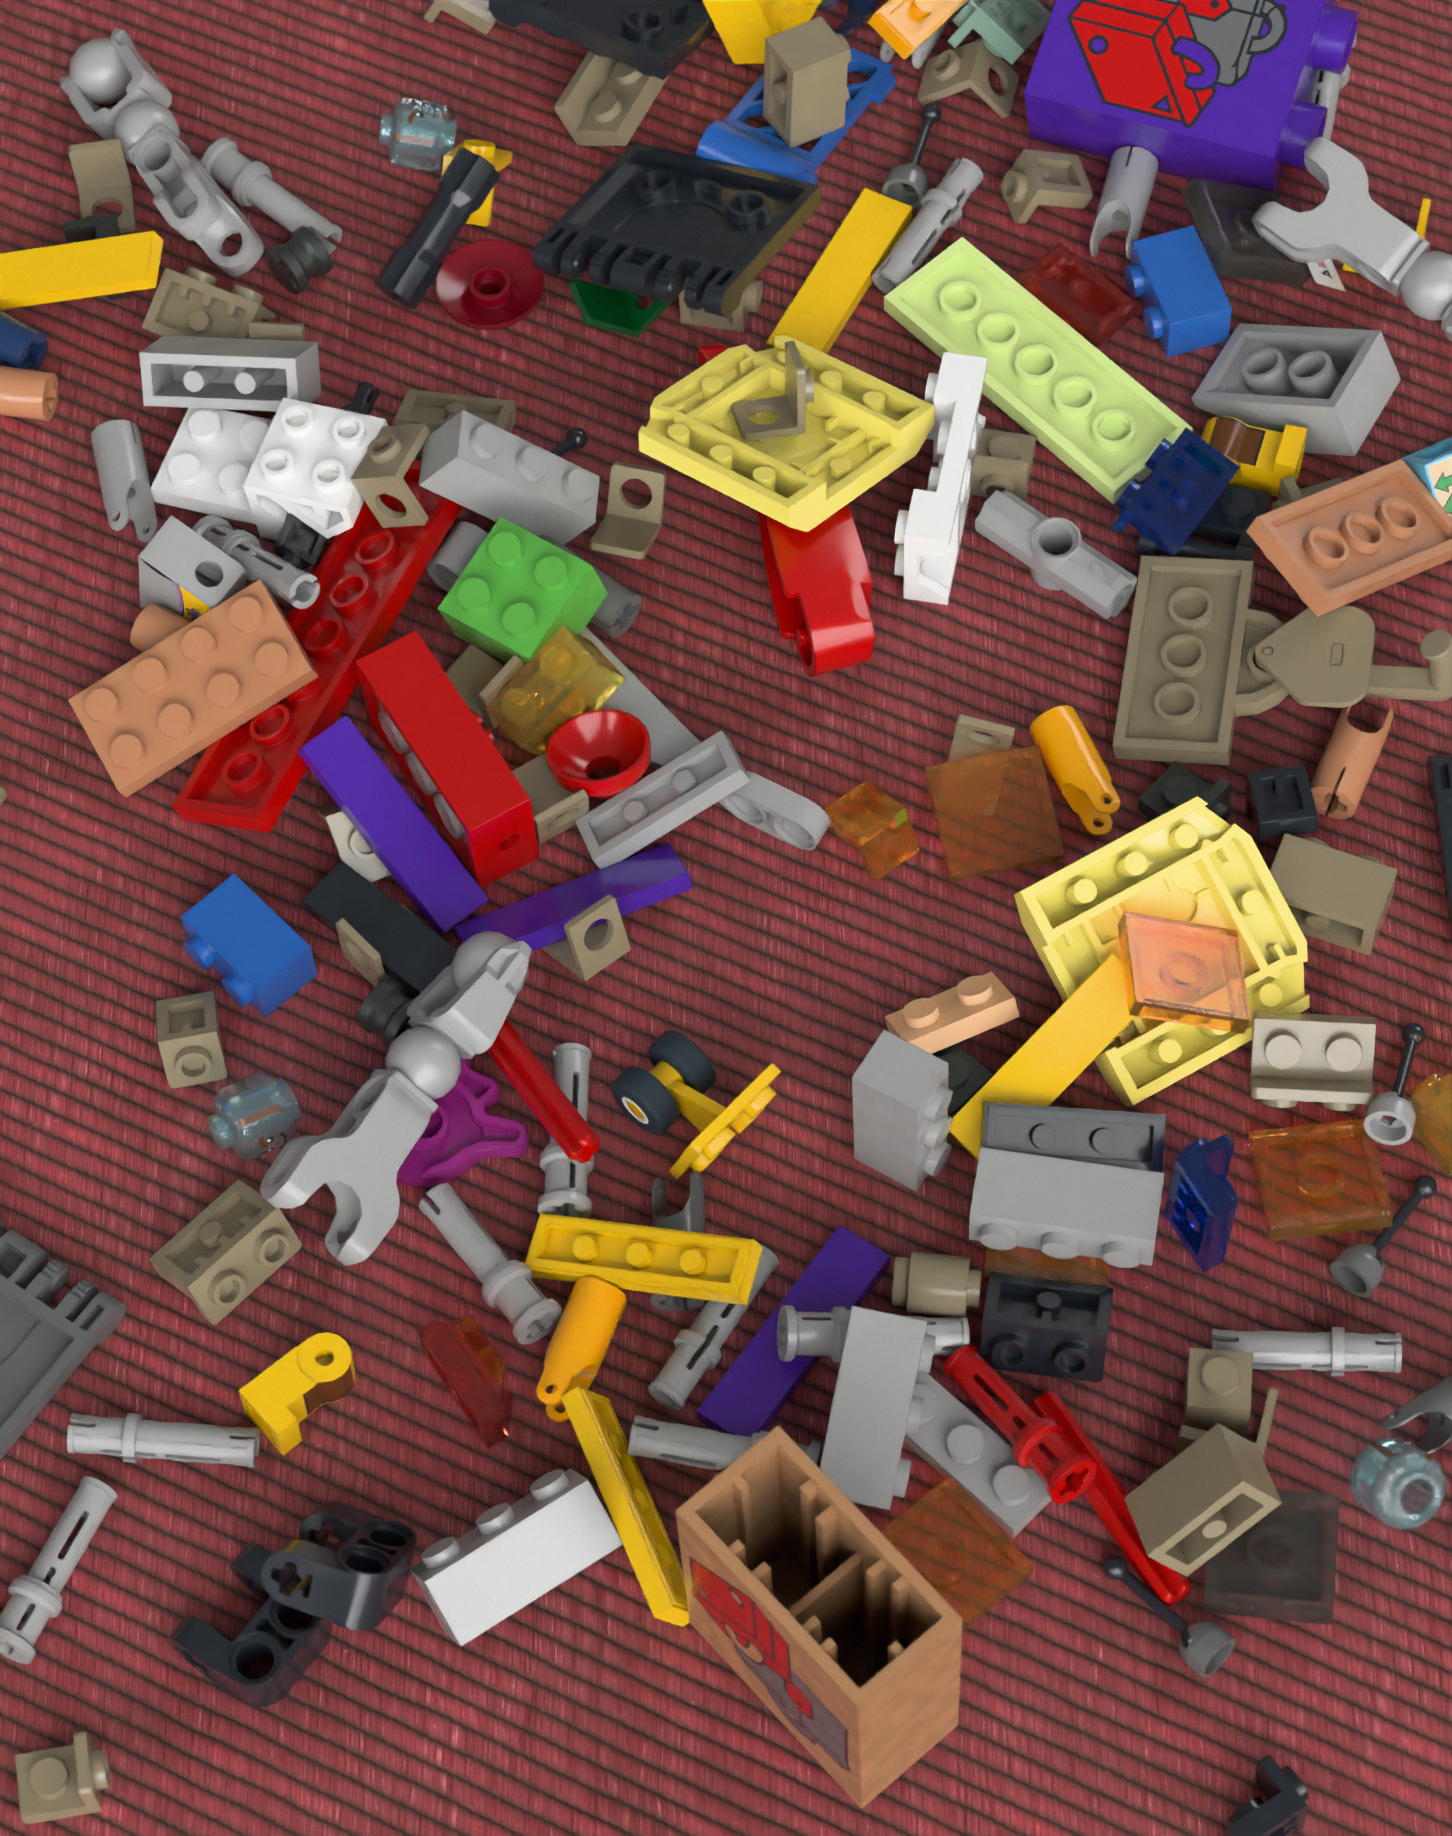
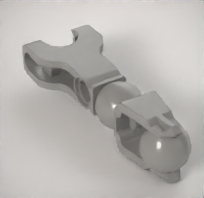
[60,28,264,277]
[1252,137,1452,341]
[260,931,532,1266]

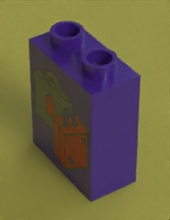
[1024,0,1359,201]

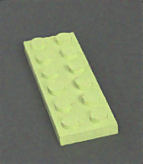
[884,237,1193,504]

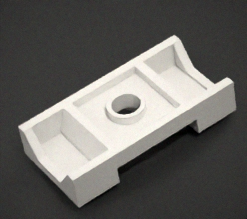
[894,352,988,605]

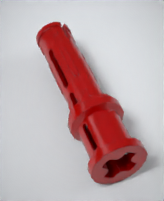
[944,1345,1097,1504]

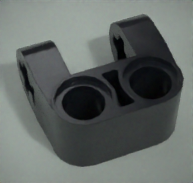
[262,1501,417,1631]
[167,1541,332,1707]

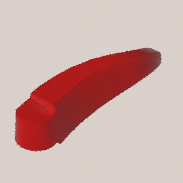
[698,344,875,677]

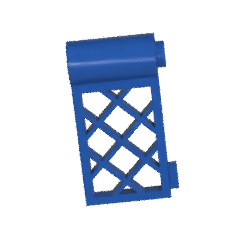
[696,47,896,185]

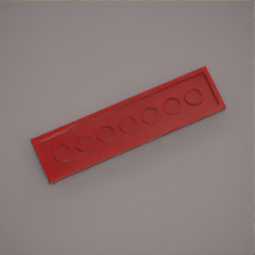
[172,461,463,833]

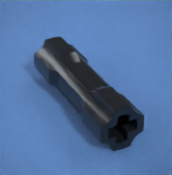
[374,148,501,309]

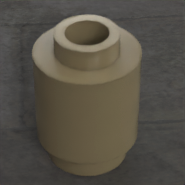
[892,1252,982,1317]

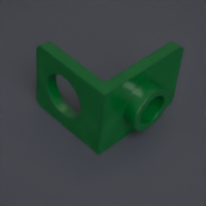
[568,279,674,338]

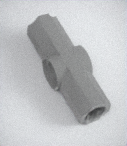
[975,489,1137,619]

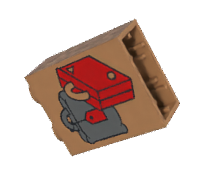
[675,1425,962,1809]

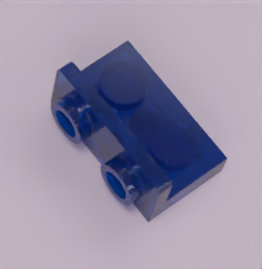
[1112,427,1240,556]
[1164,1134,1238,1272]

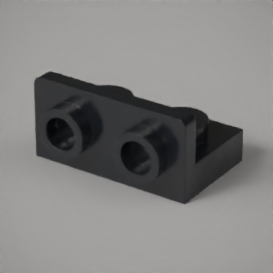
[979,1272,1113,1382]

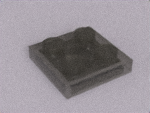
[1182,177,1312,287]
[1202,1489,1340,1625]

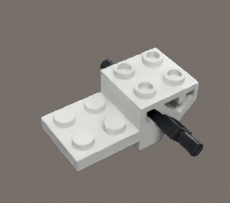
[150,382,388,570]

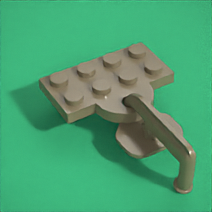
[1112,555,1452,765]

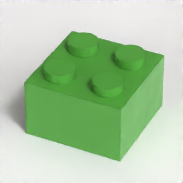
[438,516,608,685]

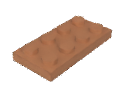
[1246,459,1452,617]
[68,579,319,798]

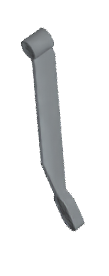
[426,522,831,851]

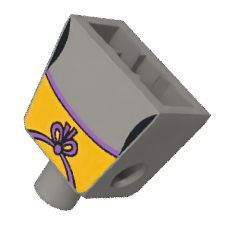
[138,516,246,621]

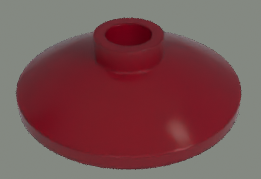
[436,239,544,330]

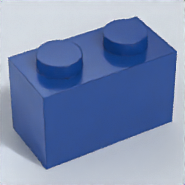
[1124,225,1232,358]
[181,874,318,1018]

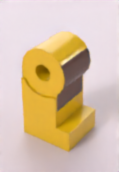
[1194,416,1308,497]
[239,1332,356,1456]

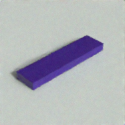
[298,715,489,937]
[454,843,693,952]
[697,1225,891,1437]

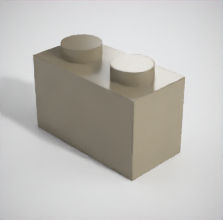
[763,16,851,149]
[1270,833,1398,956]
[1124,1423,1282,1577]

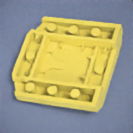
[638,334,935,532]
[1014,796,1310,1107]

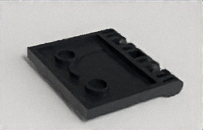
[489,0,716,80]
[533,141,822,318]

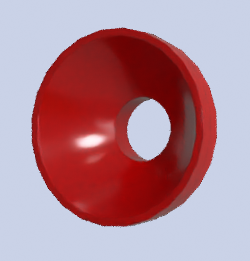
[546,709,651,799]

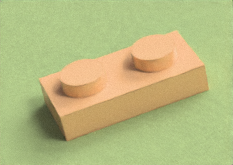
[885,972,1020,1054]

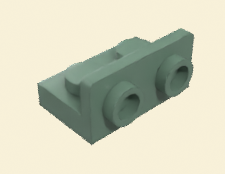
[948,0,1051,65]

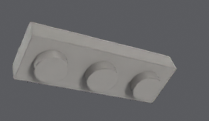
[575,730,751,869]
[903,1371,1051,1538]

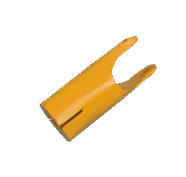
[1029,705,1120,836]
[536,1277,627,1422]

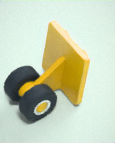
[611,1030,781,1180]

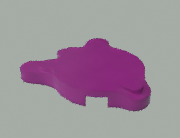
[396,1058,529,1187]

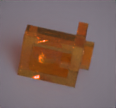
[824,781,920,880]

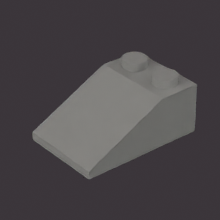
[1192,323,1401,456]

